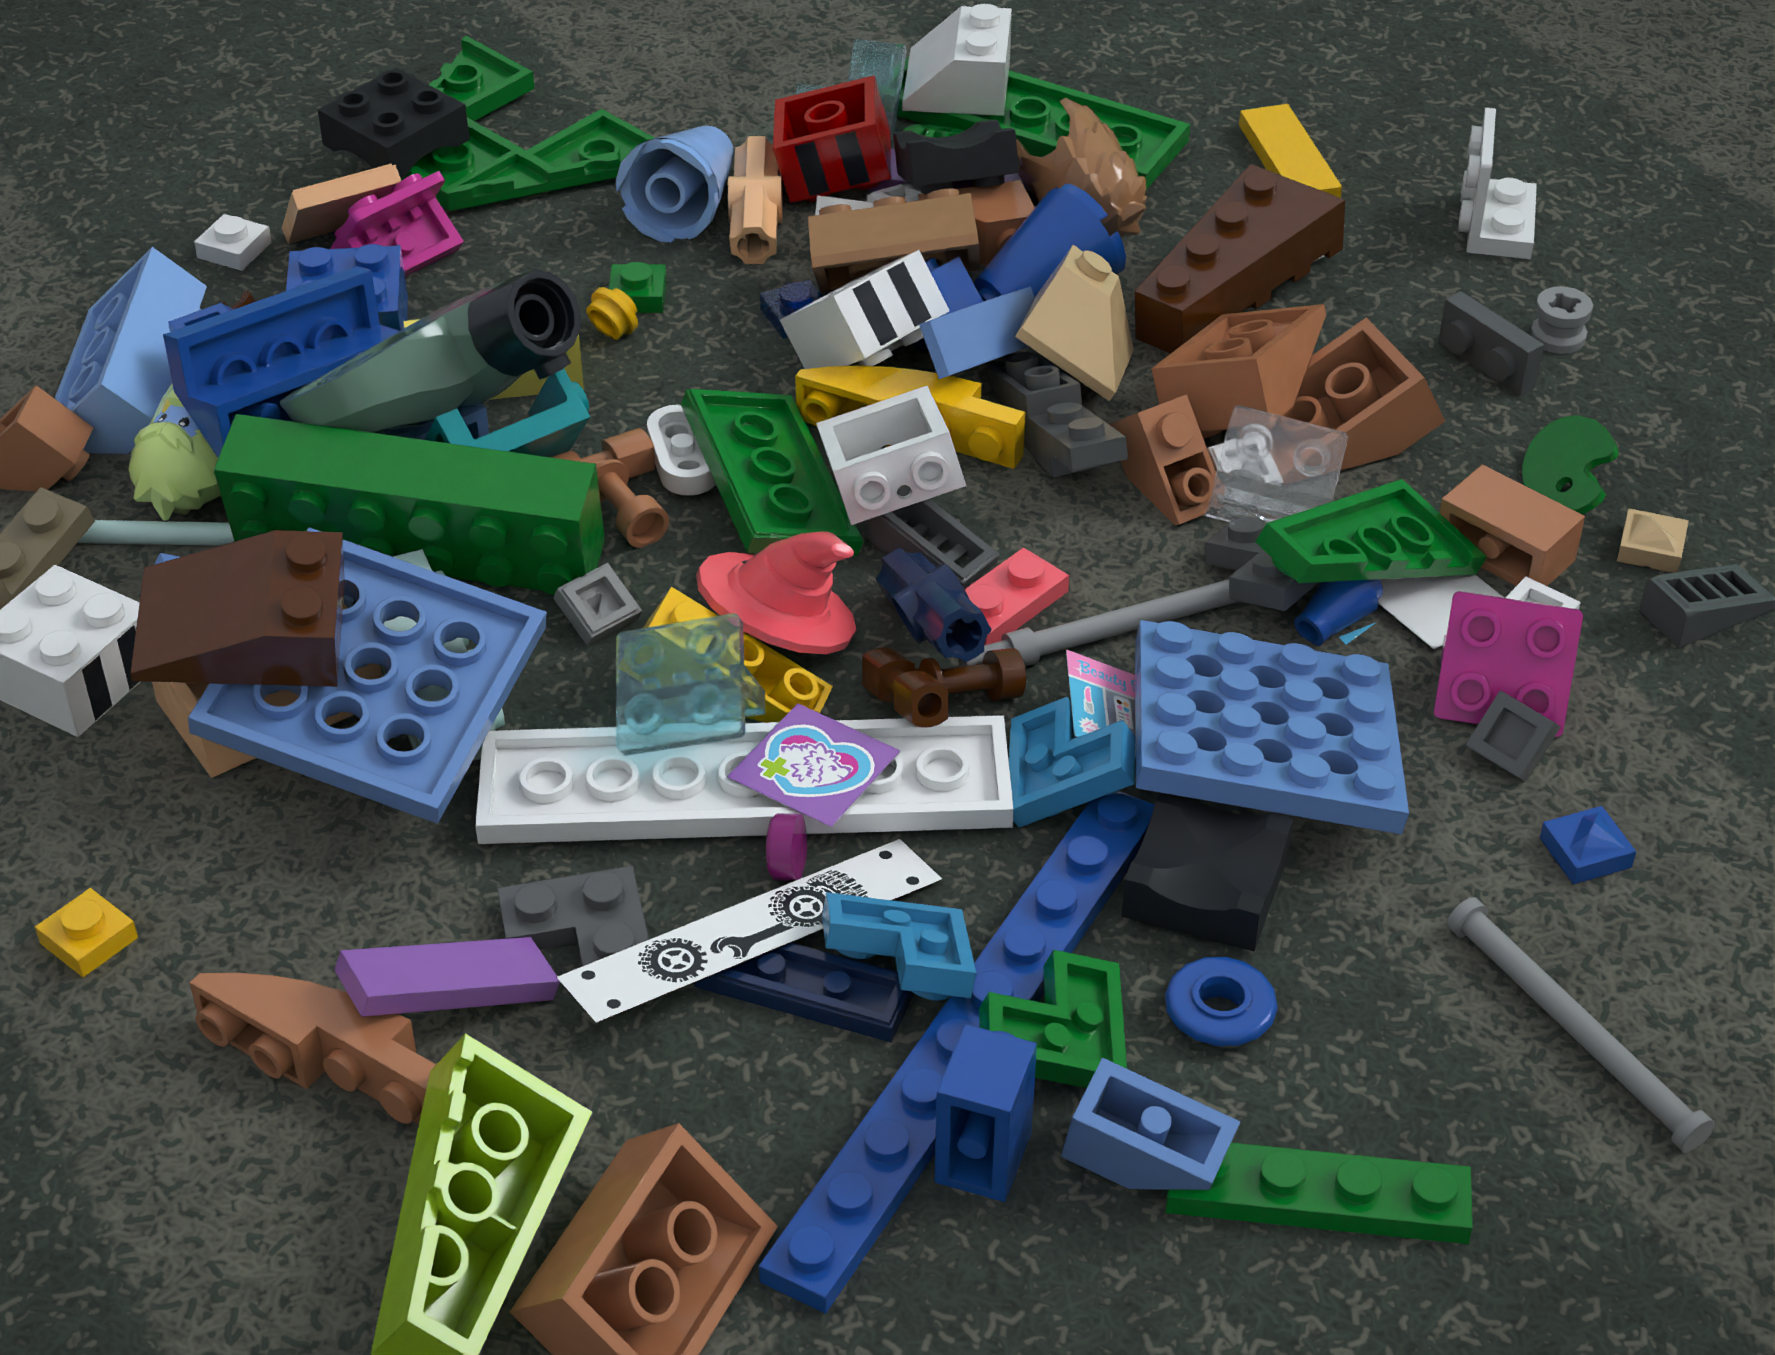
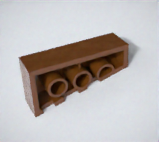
[1135,164,1346,353]

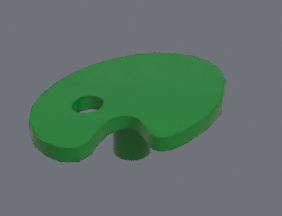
[1522,415,1619,515]

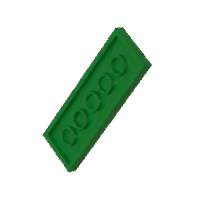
[878,57,1190,190]

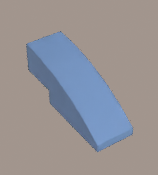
[919,286,1035,379]

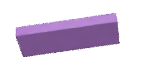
[334,937,560,1017]

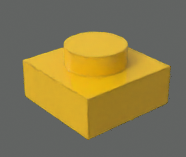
[35,888,138,977]

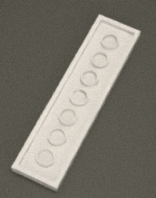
[475,715,1013,844]

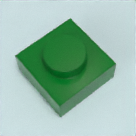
[609,262,667,313]

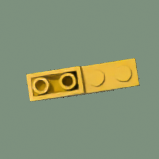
[795,366,1025,469]

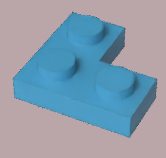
[1008,697,1136,828]
[822,892,976,1000]

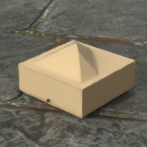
[1617,508,1689,573]

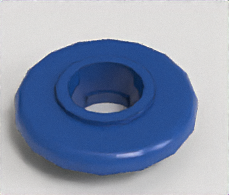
[1164,957,1278,1046]

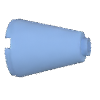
[616,126,734,243]

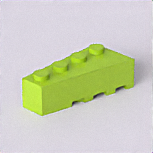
[371,1033,592,1355]

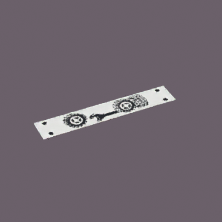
[556,839,942,1023]

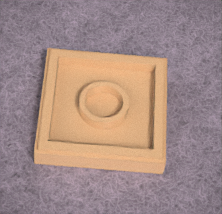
[282,164,401,244]

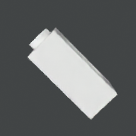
[816,386,966,525]

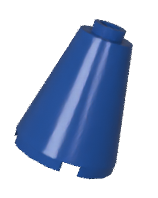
[974,184,1126,302]

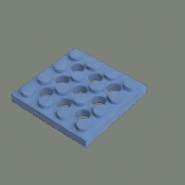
[188,528,547,824]
[1135,620,1409,835]

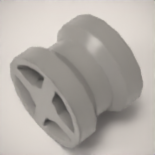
[1530,286,1593,354]

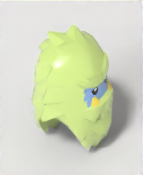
[129,384,221,521]

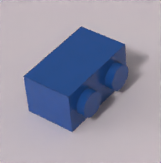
[934,1024,1037,1202]

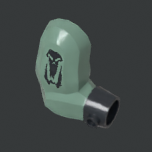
[280,269,581,435]

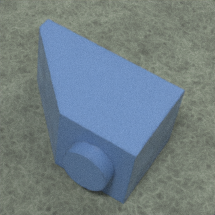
[1061,1058,1240,1190]

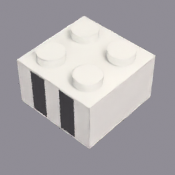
[780,250,949,369]
[0,565,140,737]

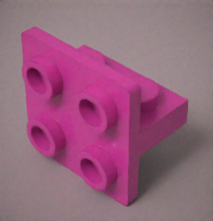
[330,171,464,276]
[1434,591,1583,737]

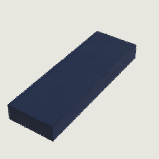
[694,943,914,1043]

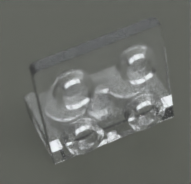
[1205,405,1348,525]

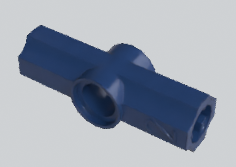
[875,548,992,663]

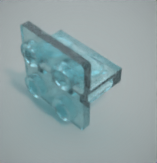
[616,613,766,756]

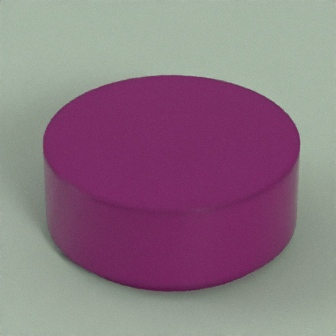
[766,813,807,881]

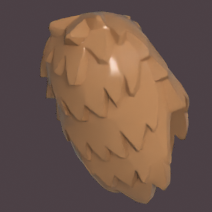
[1016,98,1147,237]

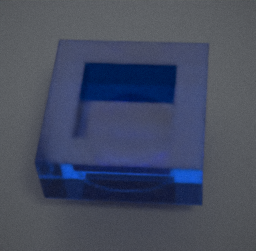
[760,279,823,339]

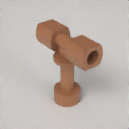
[551,428,669,548]

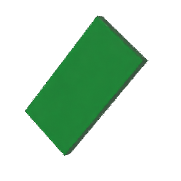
[681,389,863,557]

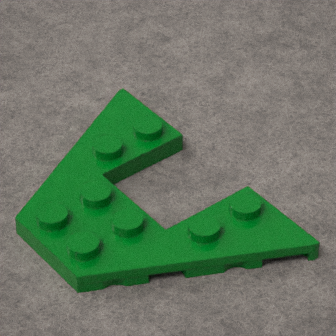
[401,36,655,211]

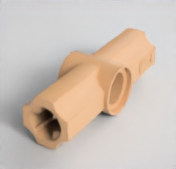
[728,136,783,264]

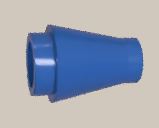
[1294,579,1383,646]

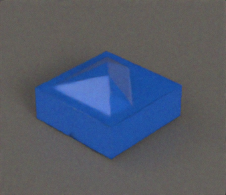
[1540,806,1636,884]

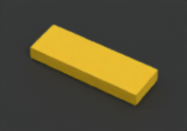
[1239,104,1342,198]

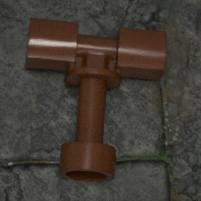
[862,647,1026,728]

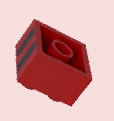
[773,75,891,203]

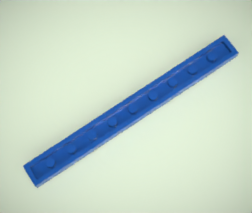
[759,791,1155,1314]

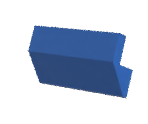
[163,266,399,458]

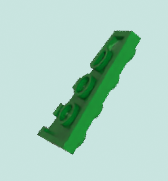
[1255,479,1488,583]

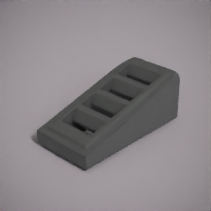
[864,486,1000,588]
[1639,564,1775,648]

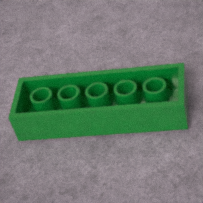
[214,414,605,595]

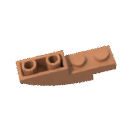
[189,973,436,1124]

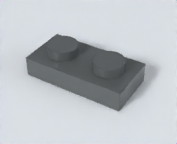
[1438,291,1544,396]

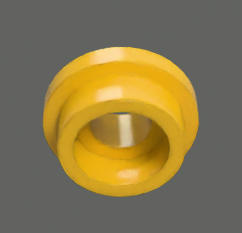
[586,287,638,340]

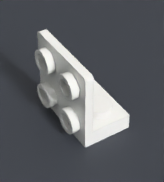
[1458,108,1537,259]

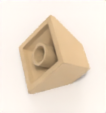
[1015,245,1134,401]

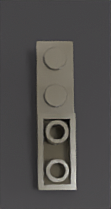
[0,487,95,609]

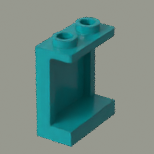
[425,368,590,457]

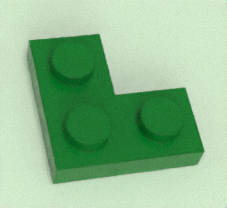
[979,949,1127,1088]

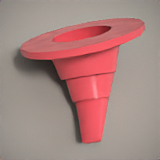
[696,532,857,655]

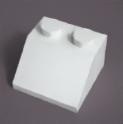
[902,4,1012,116]

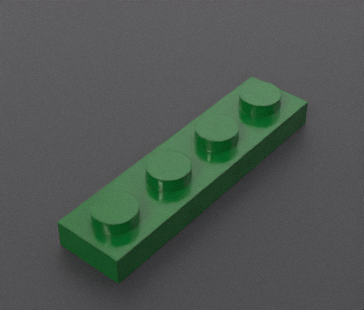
[1166,1143,1473,1244]

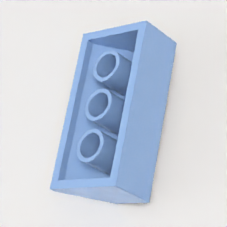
[54,247,207,454]

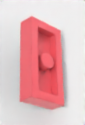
[964,547,1069,645]

